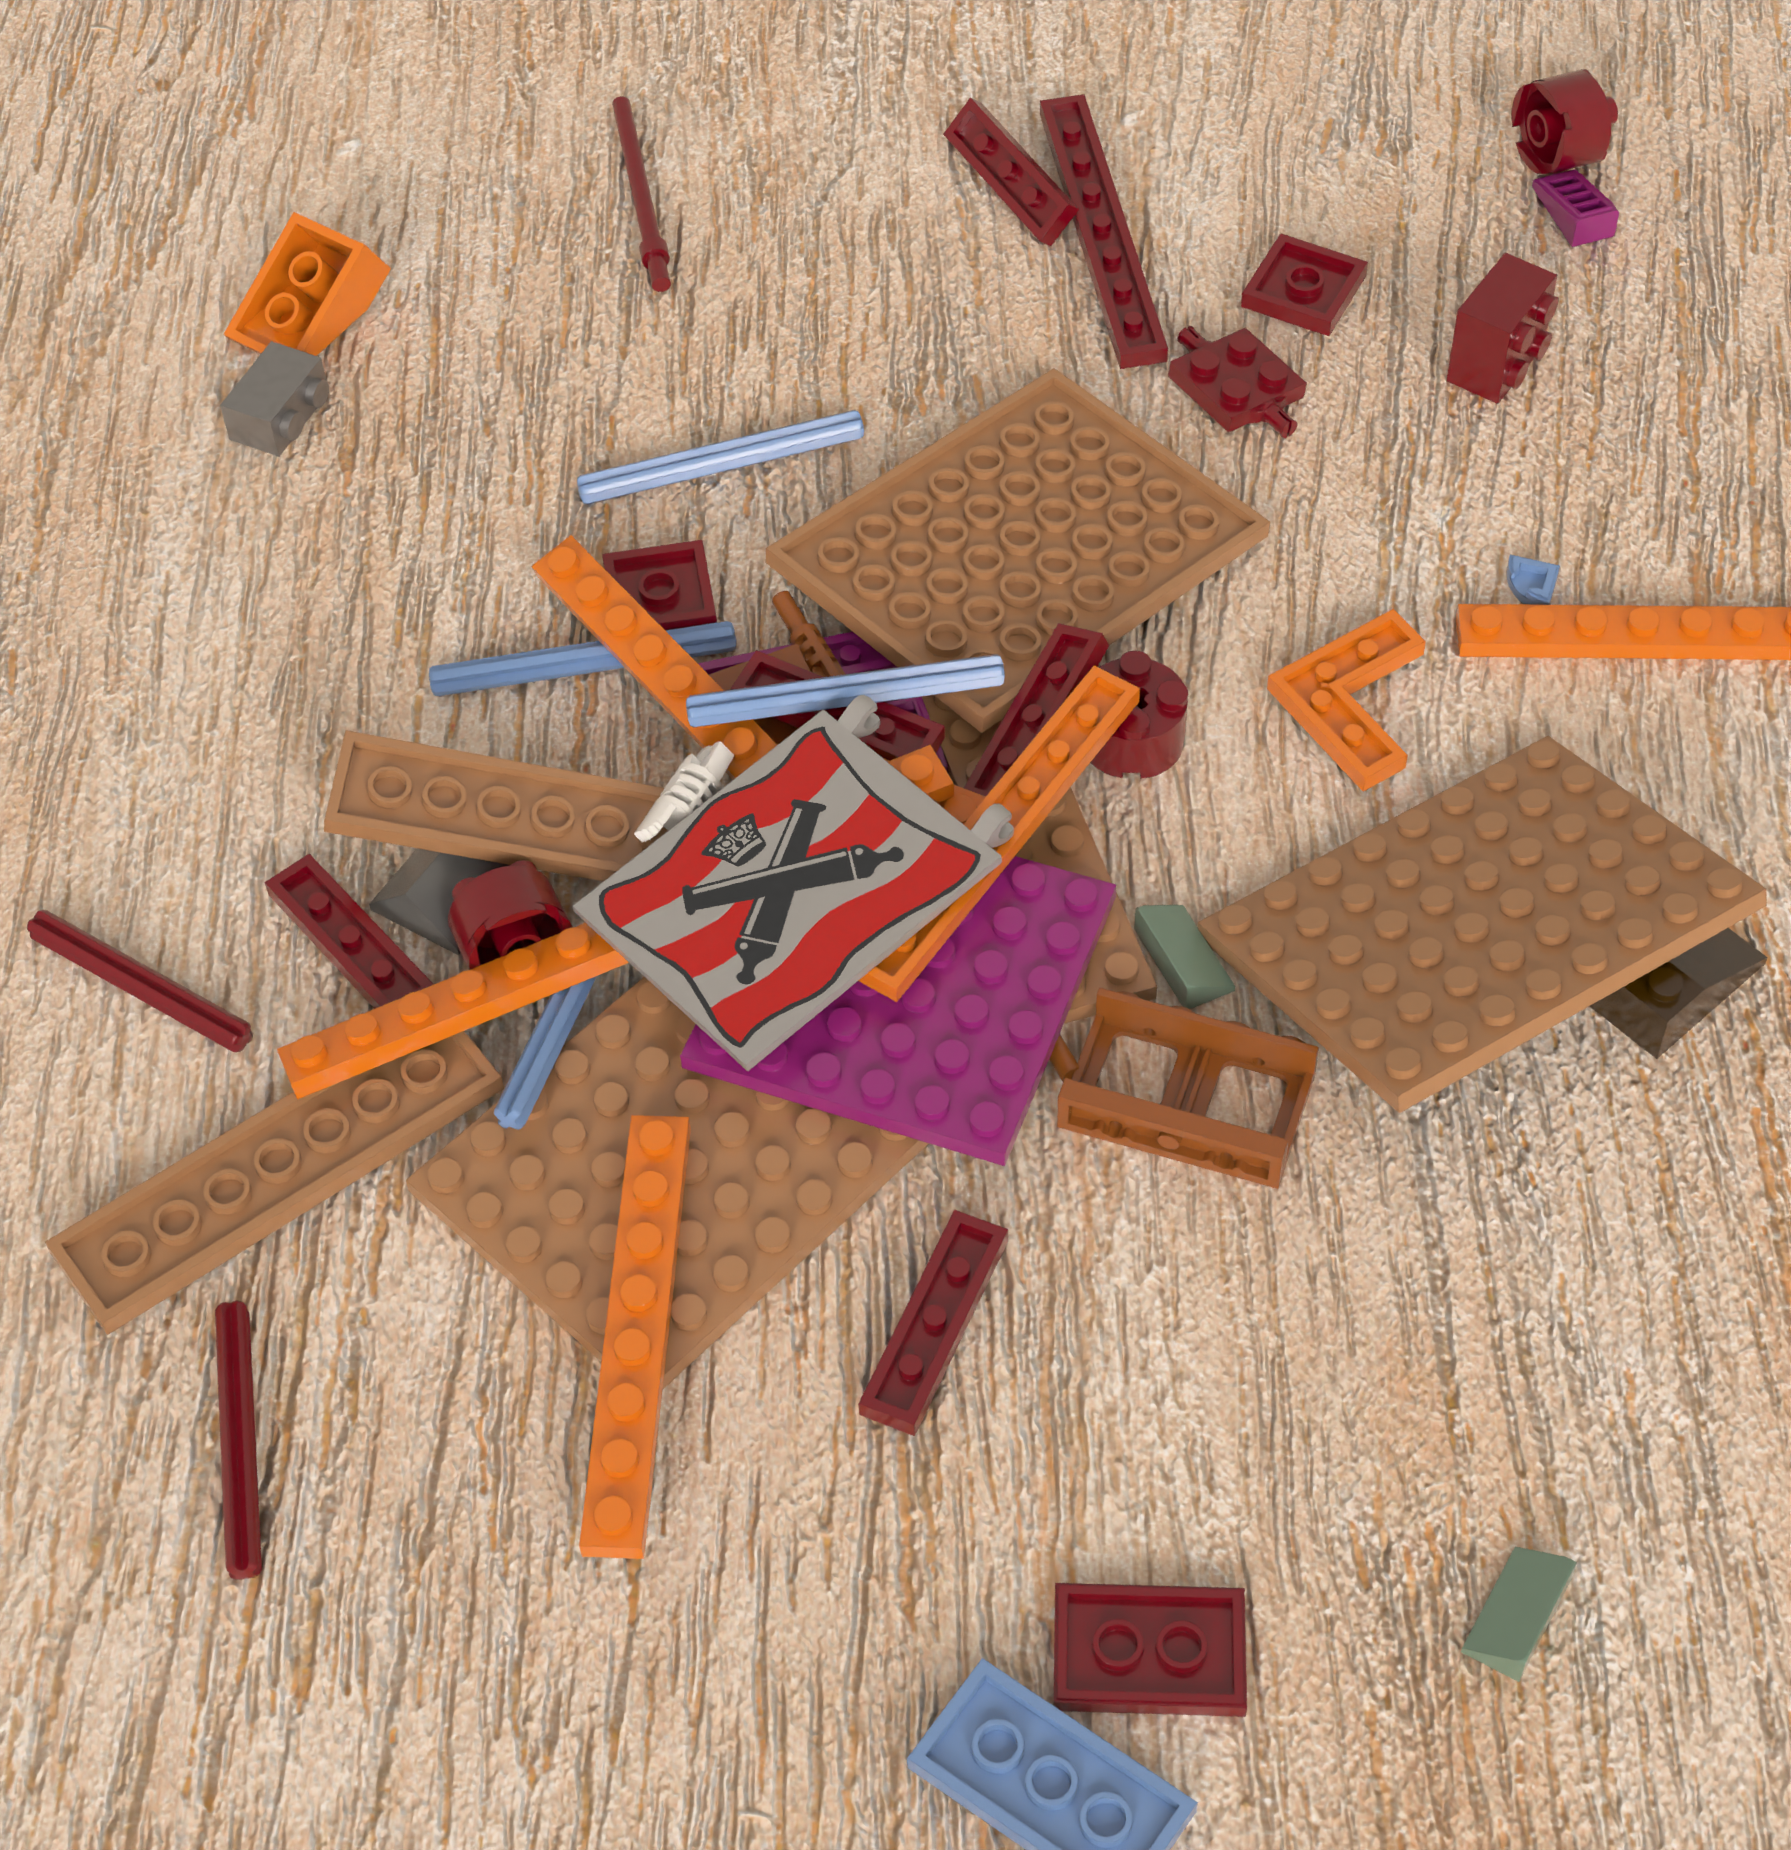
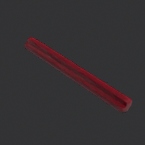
[27,910,253,1052]
[215,1300,262,1580]

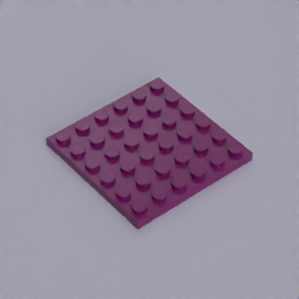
[680,856,1116,1166]

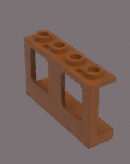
[1057,987,1319,1189]

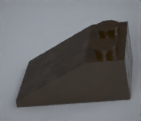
[1590,928,1768,1059]

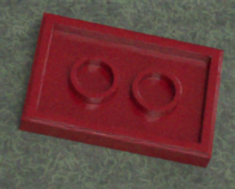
[1053,1583,1247,1717]

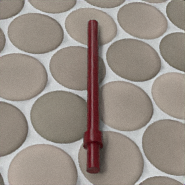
[612,96,671,292]

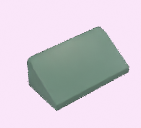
[1134,905,1235,1009]
[1461,1546,1577,1682]

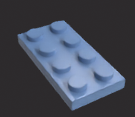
[907,1658,1198,1850]

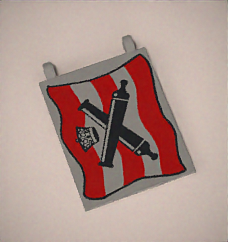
[572,695,1014,1071]

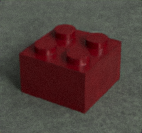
[1447,252,1559,404]

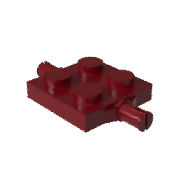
[1168,326,1307,438]

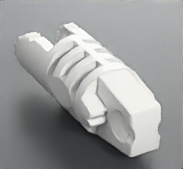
[634,742,734,843]

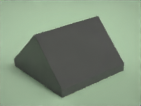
[369,848,510,955]

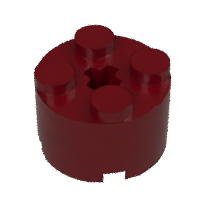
[1511,69,1618,175]
[1090,650,1188,779]
[448,860,573,970]

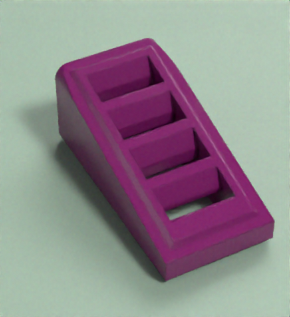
[1532,169,1619,247]

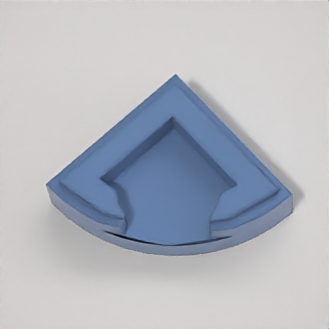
[1506,554,1560,605]

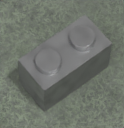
[220,341,329,457]

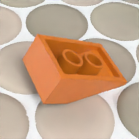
[223,212,391,356]

